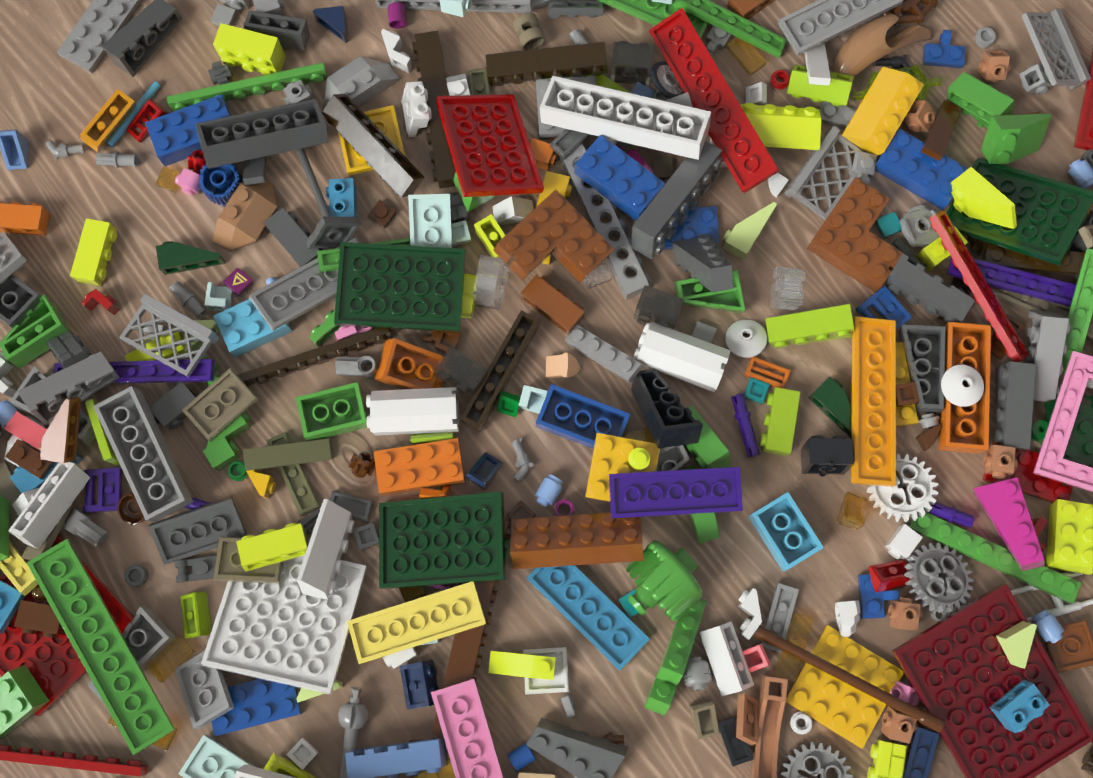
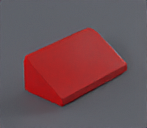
[869,559,910,592]

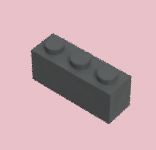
[243,10,310,51]
[264,208,323,267]

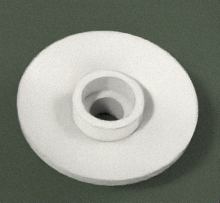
[725,320,767,358]
[941,365,984,407]

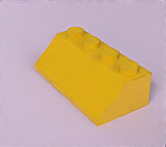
[842,67,924,156]

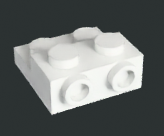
[401,81,431,137]

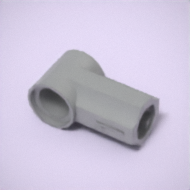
[335,356,378,379]
[63,508,109,548]

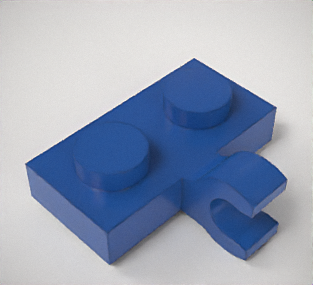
[923,30,965,68]
[858,574,900,619]

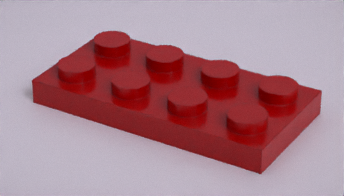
[982,440,1073,503]

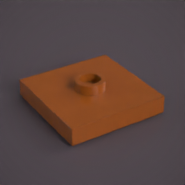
[1044,620,1093,673]

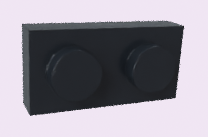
[717,716,754,767]

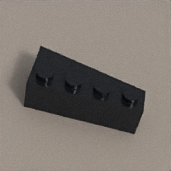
[631,369,703,448]

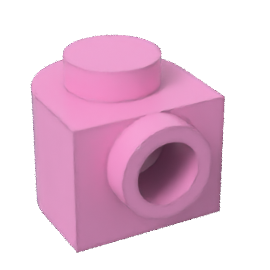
[175,168,201,196]
[890,681,919,707]

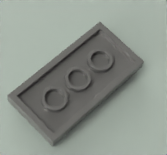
[148,497,247,565]

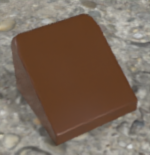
[916,425,941,451]

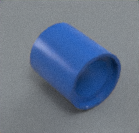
[507,743,536,772]

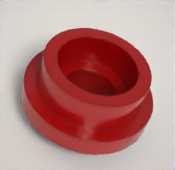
[770,70,790,90]

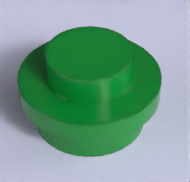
[228,460,248,482]

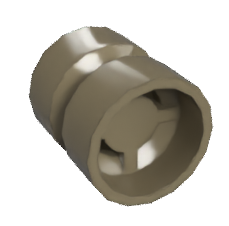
[512,13,546,50]

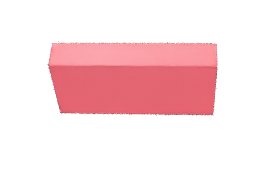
[4,411,47,451]

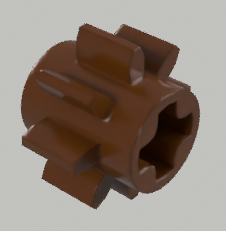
[349,452,375,478]

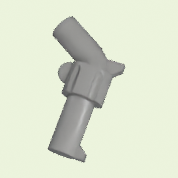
[45,140,85,160]
[512,438,535,481]

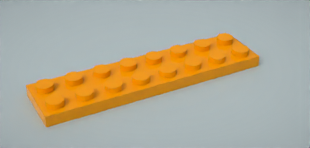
[851,316,896,487]

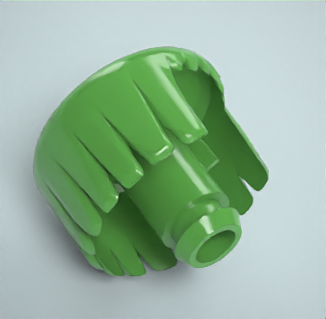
[626,540,703,621]

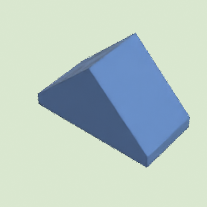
[0,129,28,170]

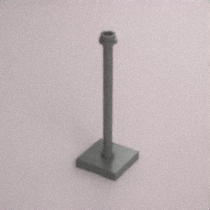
[296,148,361,249]

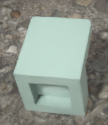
[204,282,233,311]
[519,385,548,414]

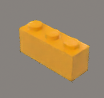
[80,89,135,152]

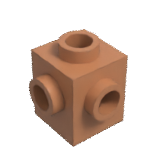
[978,50,1011,83]
[904,100,937,132]
[983,445,1017,479]
[888,597,922,631]
[881,706,917,744]

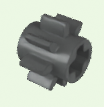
[208,61,233,85]

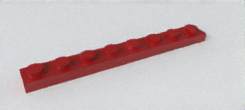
[929,210,1029,362]
[0,744,148,777]

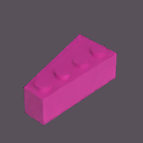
[973,477,1045,571]

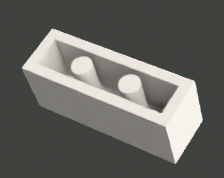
[699,621,754,696]

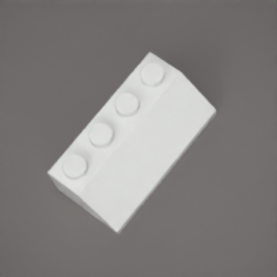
[297,499,355,600]

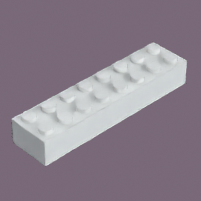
[540,76,711,160]

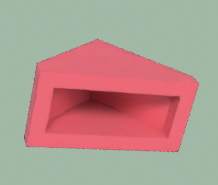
[742,644,771,672]

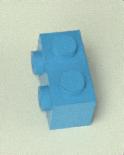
[326,178,357,217]
[990,680,1050,733]

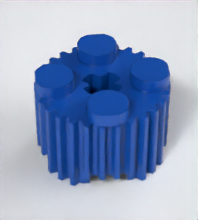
[199,163,243,207]

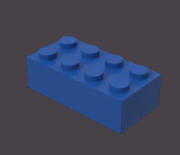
[145,94,232,167]
[875,128,968,210]
[574,135,665,221]
[536,384,630,449]

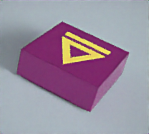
[223,268,253,296]

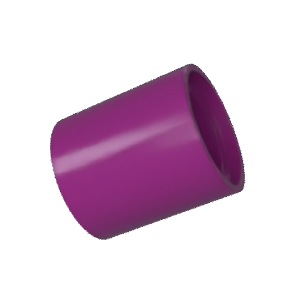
[388,2,406,29]
[555,499,574,516]

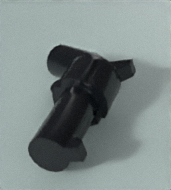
[875,55,913,75]

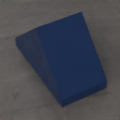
[313,6,349,43]
[466,452,503,491]

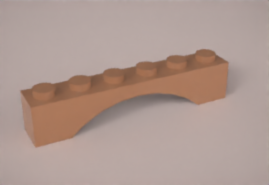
[751,676,788,778]

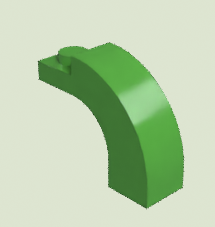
[681,466,720,544]

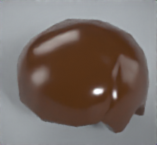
[117,492,145,526]

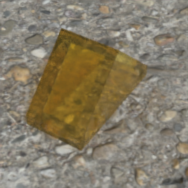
[836,492,867,530]

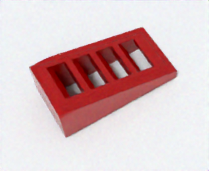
[126,99,169,143]

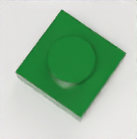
[496,391,521,418]

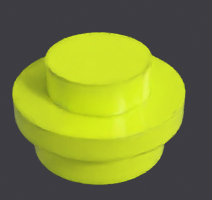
[628,448,650,470]

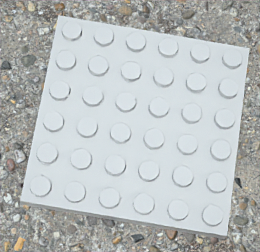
[201,555,367,695]

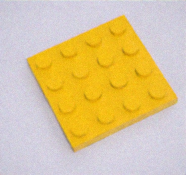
[786,625,904,749]

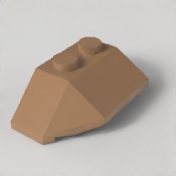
[213,180,278,251]

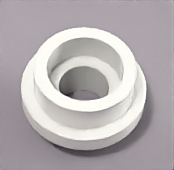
[790,711,813,734]

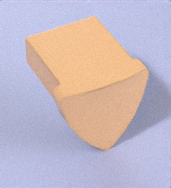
[546,352,581,378]

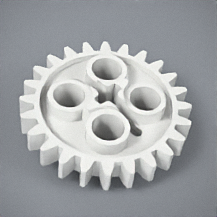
[866,454,938,523]

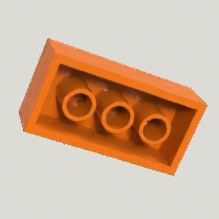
[373,438,466,497]

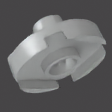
[900,205,939,247]

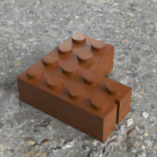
[807,177,904,293]
[493,189,614,283]

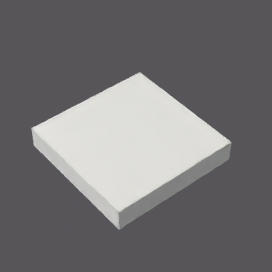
[523,647,569,695]

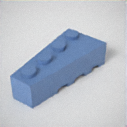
[345,738,448,778]

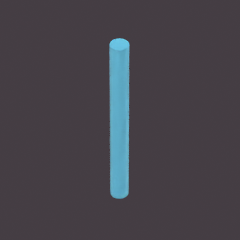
[106,81,161,147]

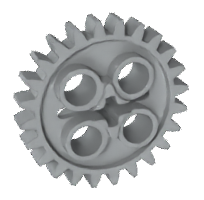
[904,543,974,613]
[779,742,853,778]

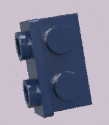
[400,660,439,710]

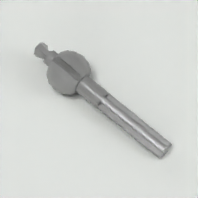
[338,687,369,778]

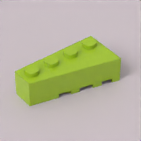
[765,304,854,349]

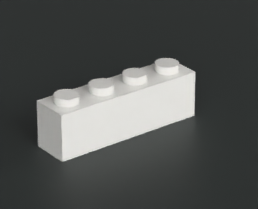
[8,462,90,549]

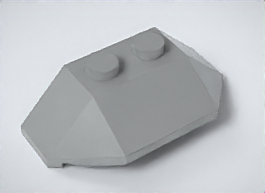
[323,56,400,108]

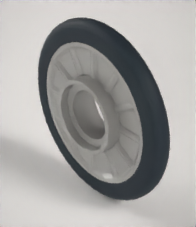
[651,61,684,99]

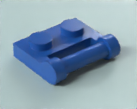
[855,286,912,330]

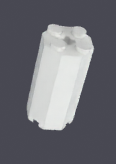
[633,322,731,392]
[366,387,459,436]

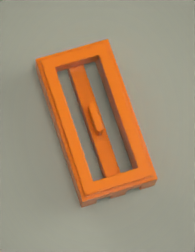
[744,357,791,389]

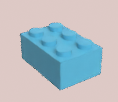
[214,299,292,358]
[748,492,824,572]

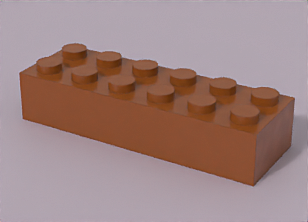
[510,513,644,569]

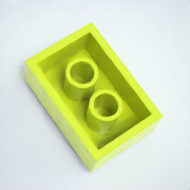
[213,23,286,75]
[1046,499,1093,575]

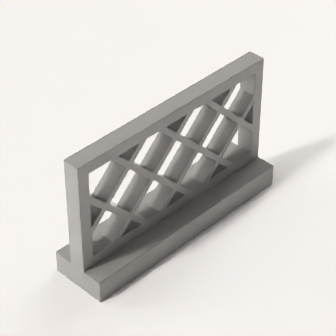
[1022,9,1091,89]
[784,126,863,220]
[119,294,219,377]

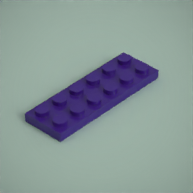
[608,467,743,518]

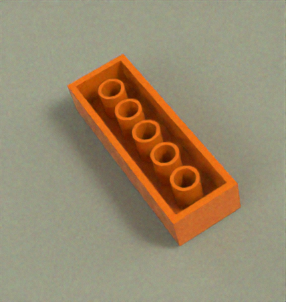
[938,322,991,454]

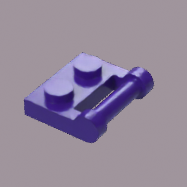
[83,468,123,513]

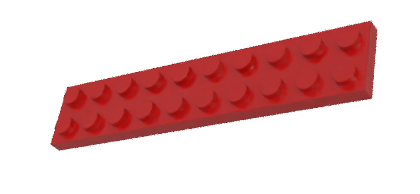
[648,8,780,194]

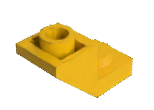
[246,469,276,499]

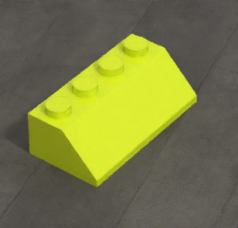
[740,103,821,150]

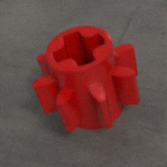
[187,150,206,175]

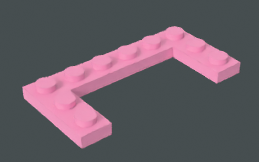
[1033,351,1093,492]

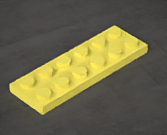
[347,582,487,664]

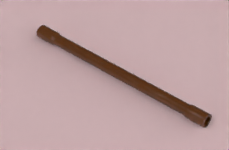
[754,625,945,733]

